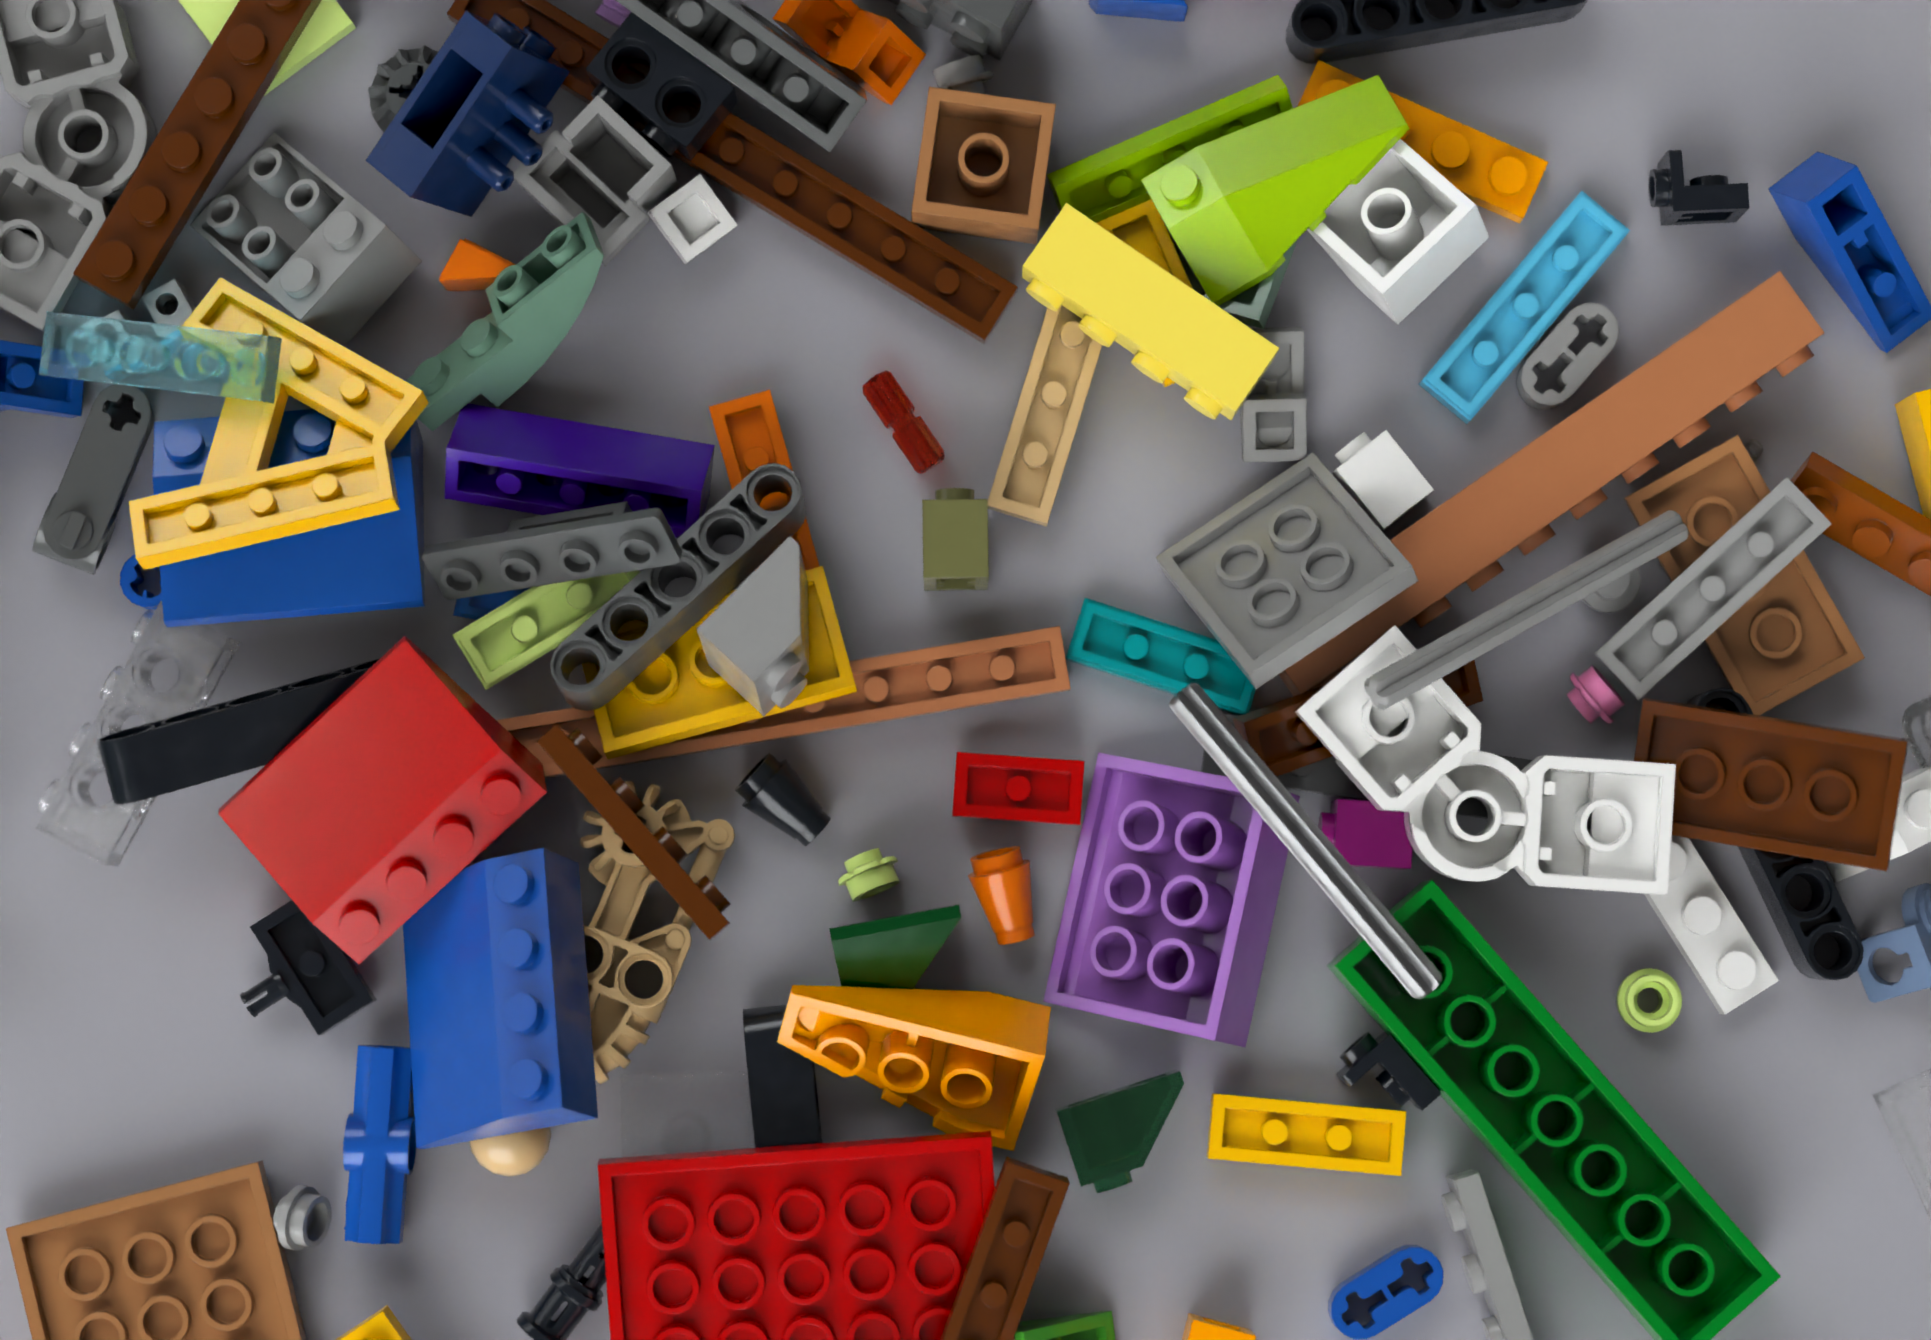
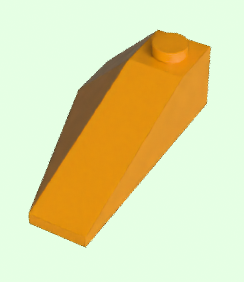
[777,985,1051,1151]

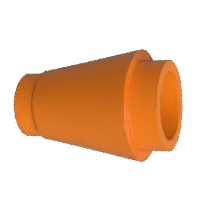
[968,846,1035,945]

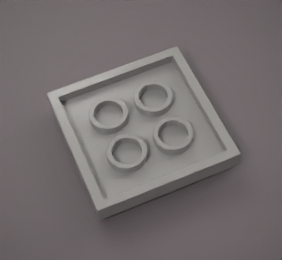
[1155,453,1418,689]

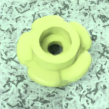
[838,848,900,902]

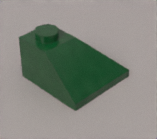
[829,904,961,989]

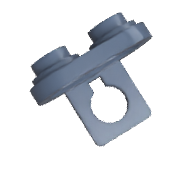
[1857,883,1931,1003]

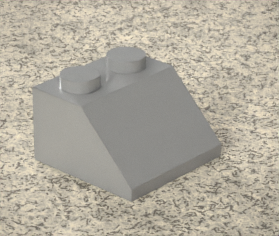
[697,536,809,716]

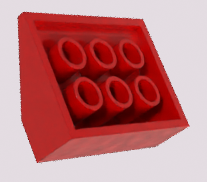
[218,636,547,964]

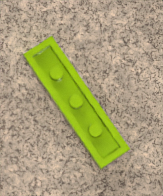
[1047,75,1293,223]

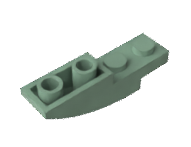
[405,212,604,431]

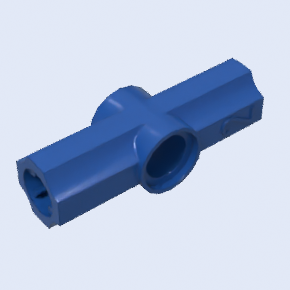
[343,1045,416,1244]

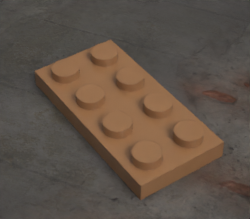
[1624,435,1865,715]

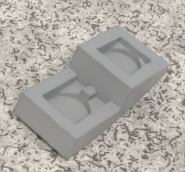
[1240,327,1307,462]

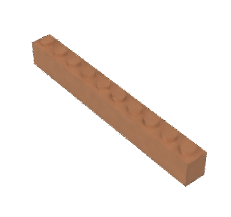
[1279,271,1824,696]

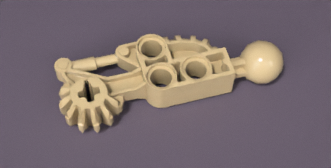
[469,781,735,1177]

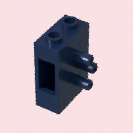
[365,11,570,217]

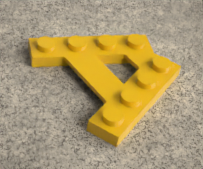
[128,277,429,570]

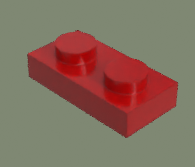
[952,752,1085,826]

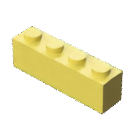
[1022,203,1279,420]

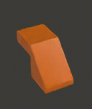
[772,0,926,105]

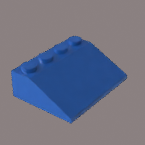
[152,409,425,627]
[403,848,598,1149]

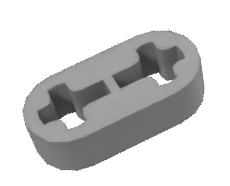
[1516,302,1619,410]

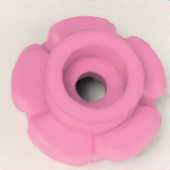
[1566,665,1625,724]

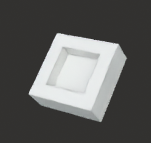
[647,174,738,265]

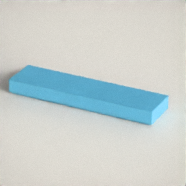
[1419,191,1630,424]

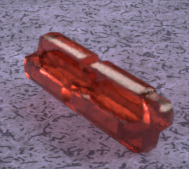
[862,370,945,474]

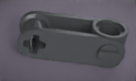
[32,383,154,575]

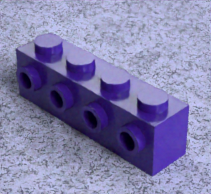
[444,403,715,538]

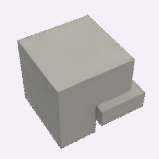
[514,95,679,266]

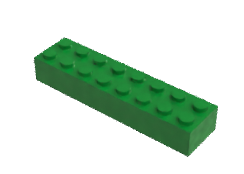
[1327,880,1781,1340]

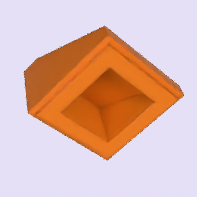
[439,238,516,292]

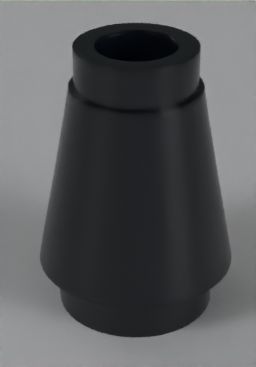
[735,753,831,846]

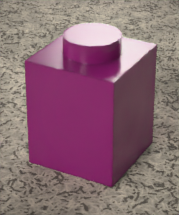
[1318,799,1413,870]

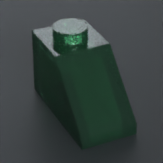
[1055,1069,1184,1193]

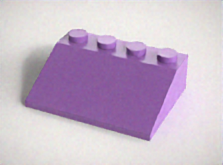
[1043,753,1300,1048]

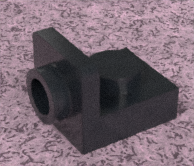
[1648,150,1749,226]
[1336,1032,1442,1111]

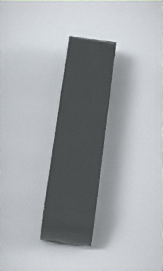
[550,463,806,711]

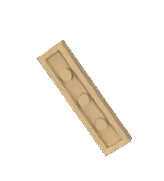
[988,305,1102,527]

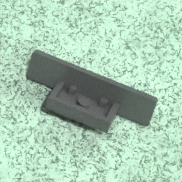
[422,501,682,600]

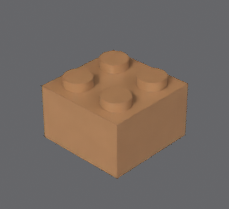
[911,86,1056,244]

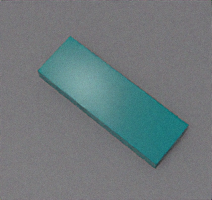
[1066,598,1256,716]

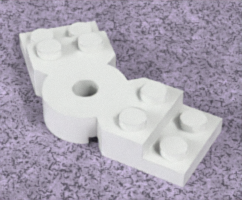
[1295,625,1676,895]

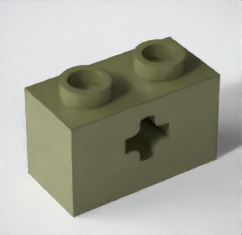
[922,488,989,591]

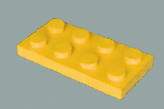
[582,566,857,759]

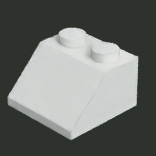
[1307,139,1489,324]

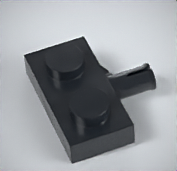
[240,900,377,1035]

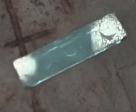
[39,311,282,403]

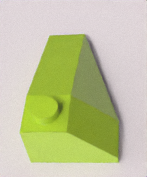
[1141,75,1410,306]

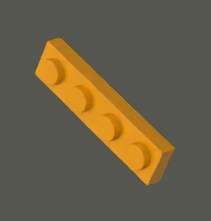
[1297,60,1548,224]

